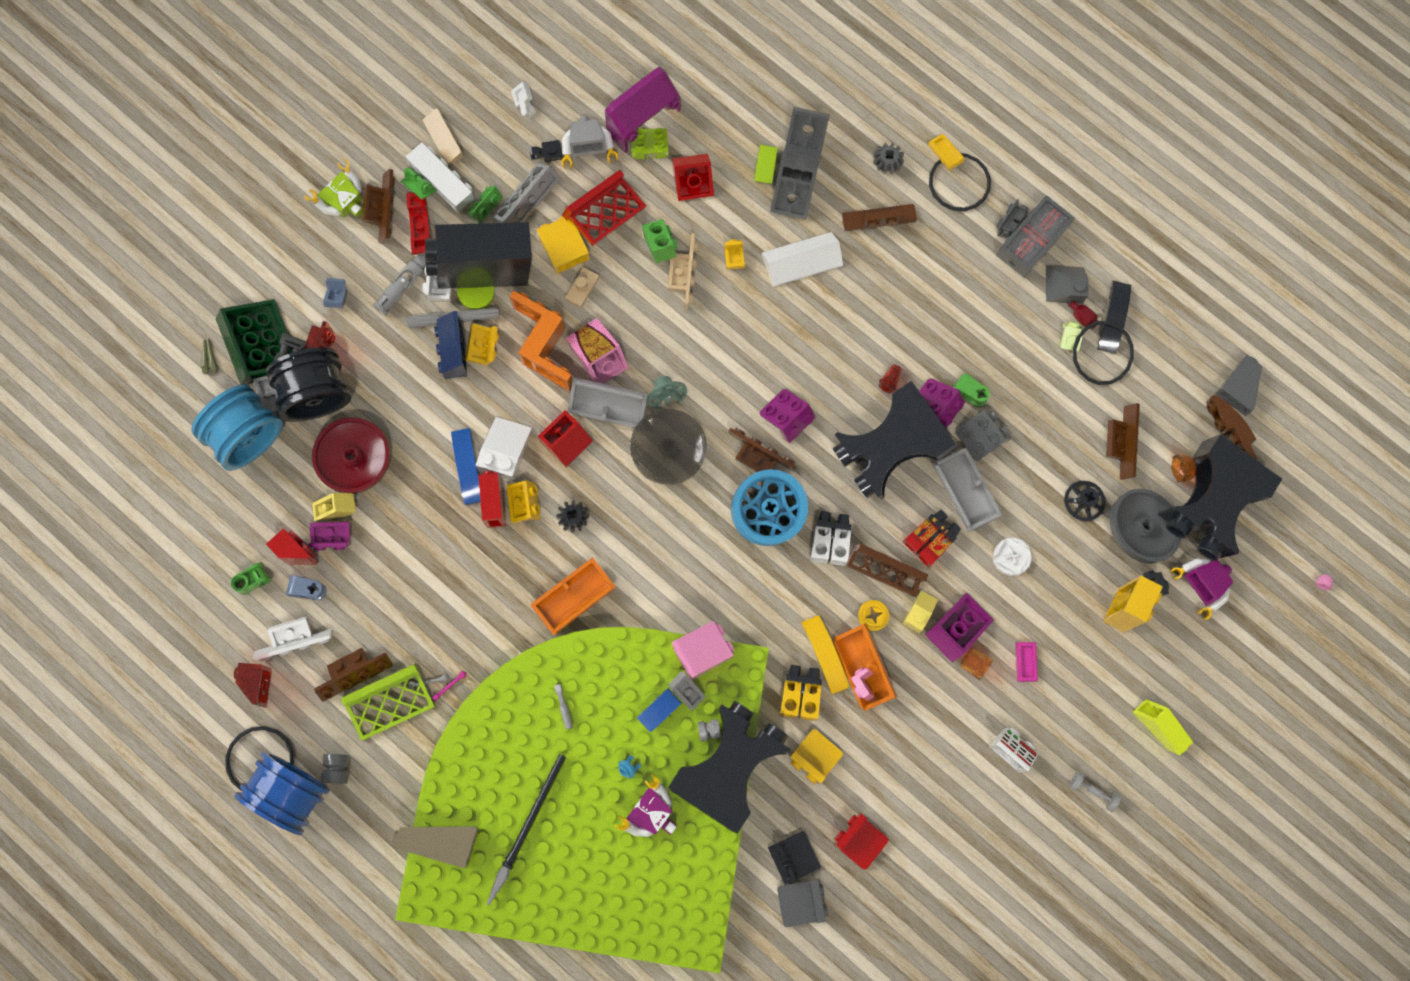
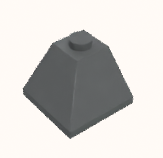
[1046,266,1088,304]

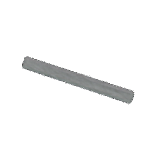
[406,307,500,328]

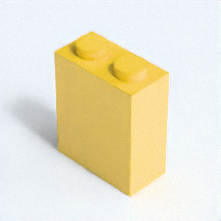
[537,216,590,274]

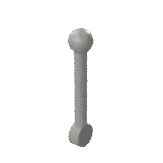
[408,674,449,689]

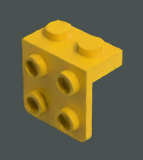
[789,729,843,785]

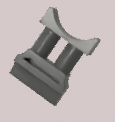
[274,333,306,361]

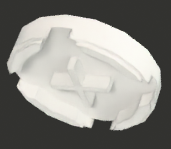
[993,538,1032,576]

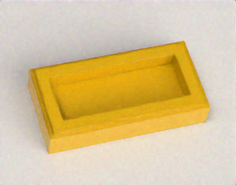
[928,133,965,171]

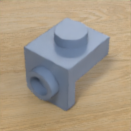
[323,278,347,309]

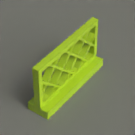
[340,663,435,741]

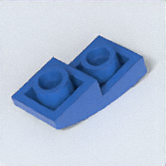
[637,688,682,733]

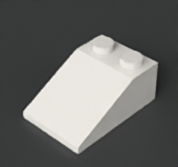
[475,417,532,481]

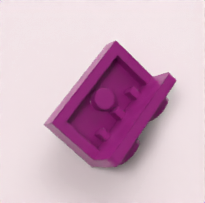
[308,521,351,551]

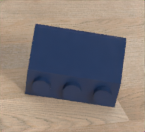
[434,311,467,379]

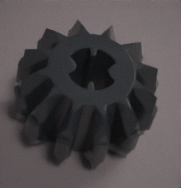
[556,500,590,533]

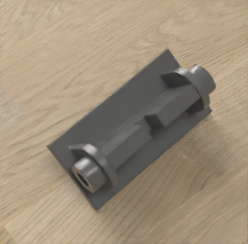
[996,199,1028,238]

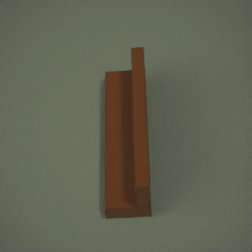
[846,543,929,597]

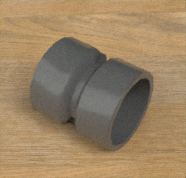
[321,754,350,784]

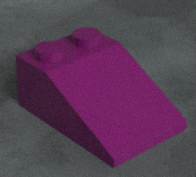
[925,592,994,663]

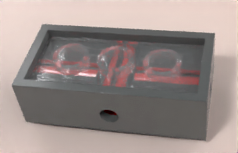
[996,195,1075,278]

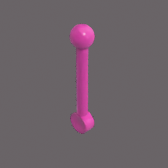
[432,671,466,701]

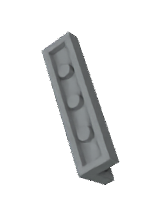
[492,163,560,223]

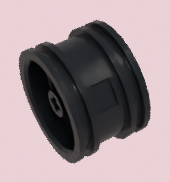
[266,347,352,422]

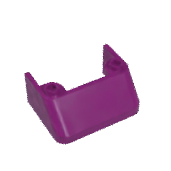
[605,67,681,153]

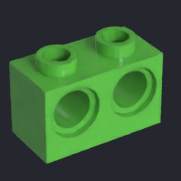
[642,219,678,264]

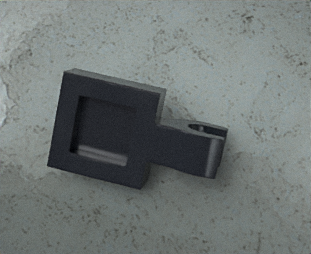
[529,140,563,162]

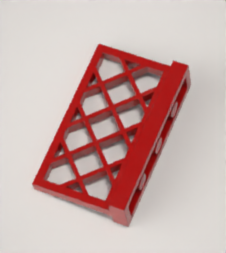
[562,170,646,247]

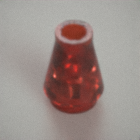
[879,364,902,393]

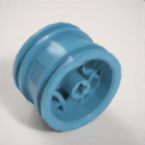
[191,384,283,471]
[731,469,808,546]

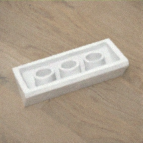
[762,232,843,287]

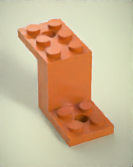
[510,291,573,391]

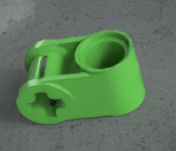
[953,373,990,407]
[231,562,272,595]

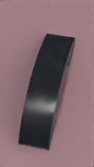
[1097,280,1131,354]

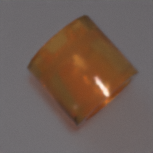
[959,646,993,680]

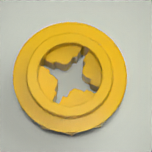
[858,600,889,631]

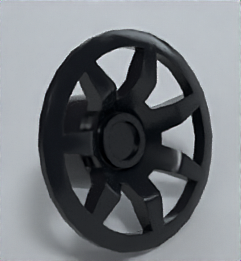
[1064,481,1106,521]

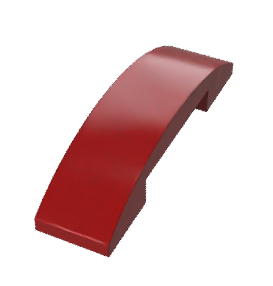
[406,193,431,255]

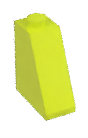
[1133,699,1193,756]

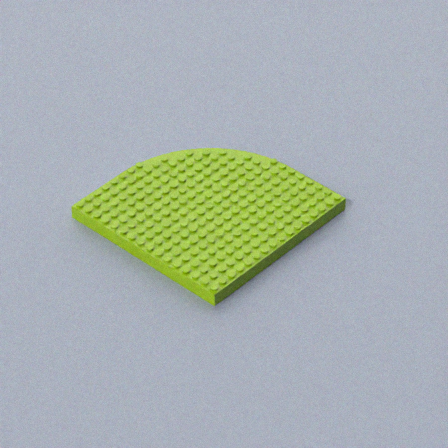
[395,627,769,973]

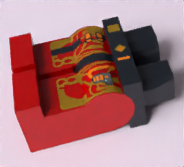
[902,510,961,568]

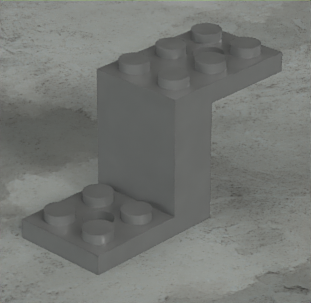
[770,107,830,220]

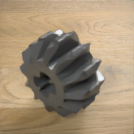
[873,142,904,174]

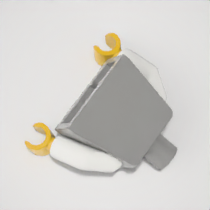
[561,116,618,169]

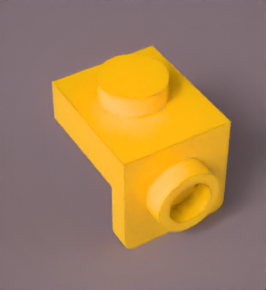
[724,239,745,270]

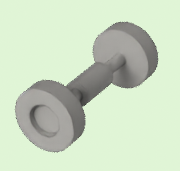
[1069,770,1122,812]

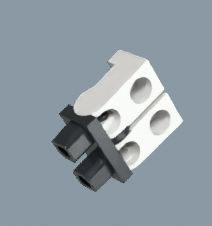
[810,511,852,566]

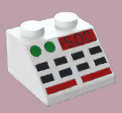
[989,727,1038,773]

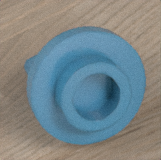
[618,756,641,778]

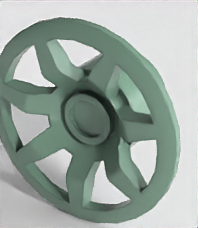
[648,376,687,409]

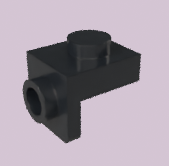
[1143,570,1169,597]

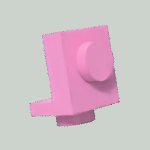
[851,668,874,700]

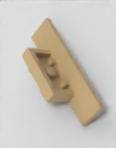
[668,233,698,310]

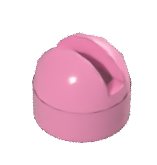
[1315,574,1333,590]

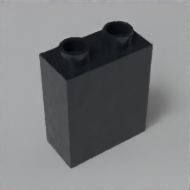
[425,222,532,289]

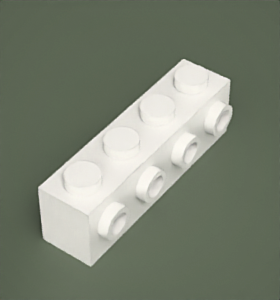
[406,143,474,213]

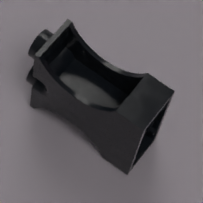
[832,381,958,500]
[1157,434,1282,561]
[668,701,791,834]

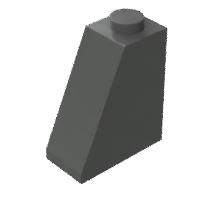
[1215,355,1262,416]

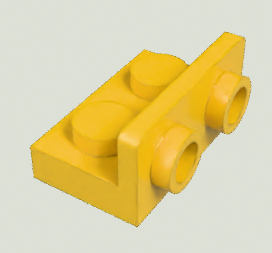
[506,480,541,523]

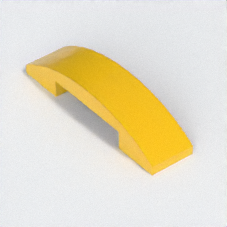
[801,615,849,695]

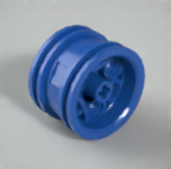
[234,751,330,835]

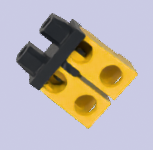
[779,665,822,721]

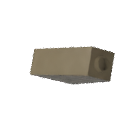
[392,826,479,868]

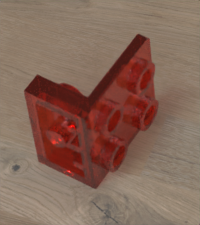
[304,321,336,349]

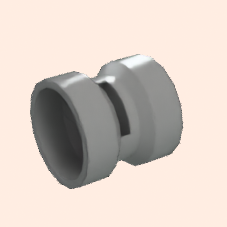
[698,719,721,742]

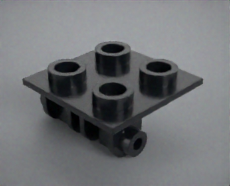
[768,831,821,885]

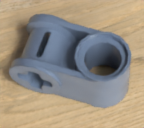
[286,575,327,600]

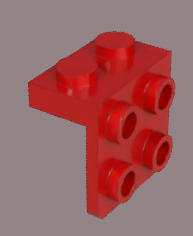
[834,813,888,870]

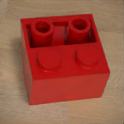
[538,410,593,468]
[266,528,319,565]

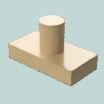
[565,267,599,309]

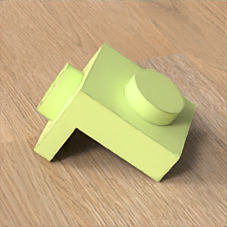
[1059,321,1083,351]

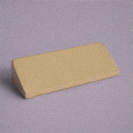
[423,108,463,165]

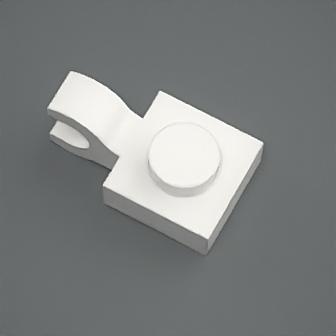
[511,82,536,117]

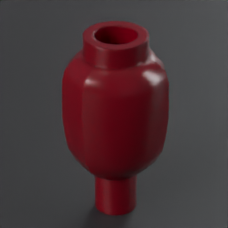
[1069,301,1098,330]

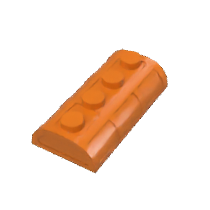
[530,557,616,636]
[833,623,898,711]

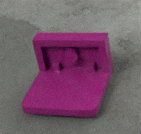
[919,378,965,429]
[760,389,816,443]

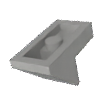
[668,671,706,711]

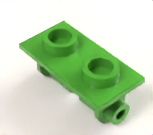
[401,167,437,200]
[467,186,503,223]

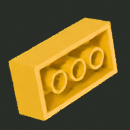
[1103,576,1163,632]

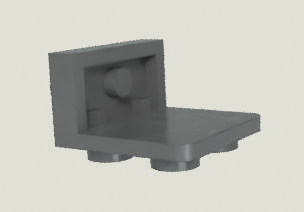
[956,408,1012,461]
[777,879,828,927]

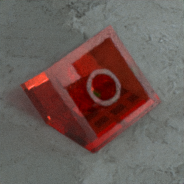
[234,662,272,708]

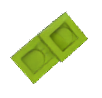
[754,145,778,184]

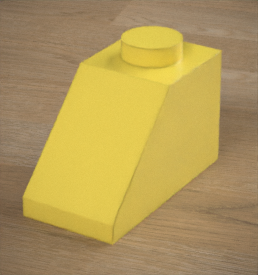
[312,493,356,522]
[902,590,938,633]

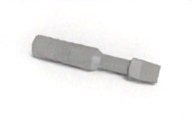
[555,684,573,730]

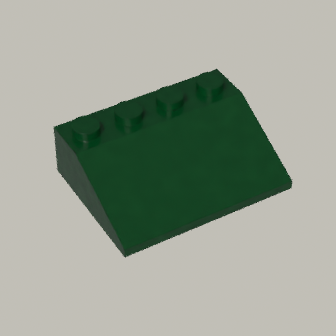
[216,299,292,385]

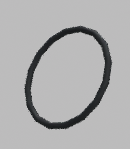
[929,153,991,211]
[1073,321,1134,385]
[225,726,294,791]

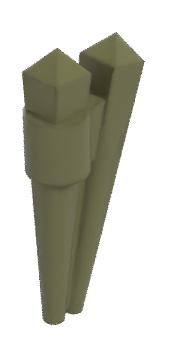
[201,340,217,374]

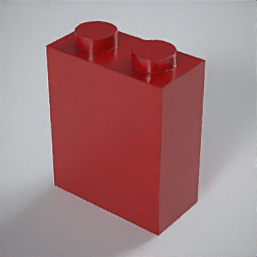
[478,471,506,528]

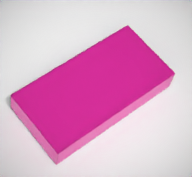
[1015,642,1038,682]

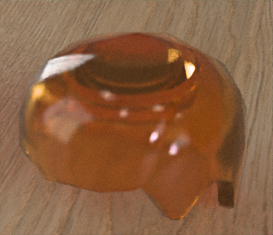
[1171,454,1197,483]

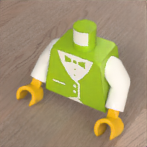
[304,158,363,217]

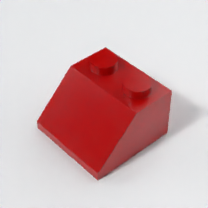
[672,153,714,201]

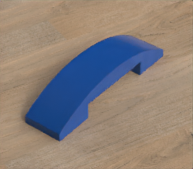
[451,428,481,505]

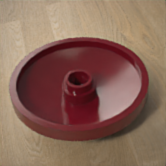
[312,417,391,494]

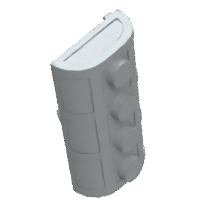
[568,377,649,429]
[932,448,1002,532]

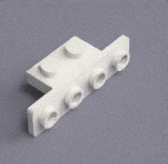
[253,617,333,661]

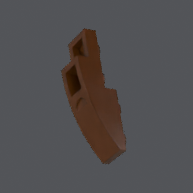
[1206,395,1257,460]

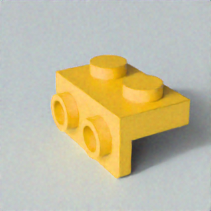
[465,323,499,366]

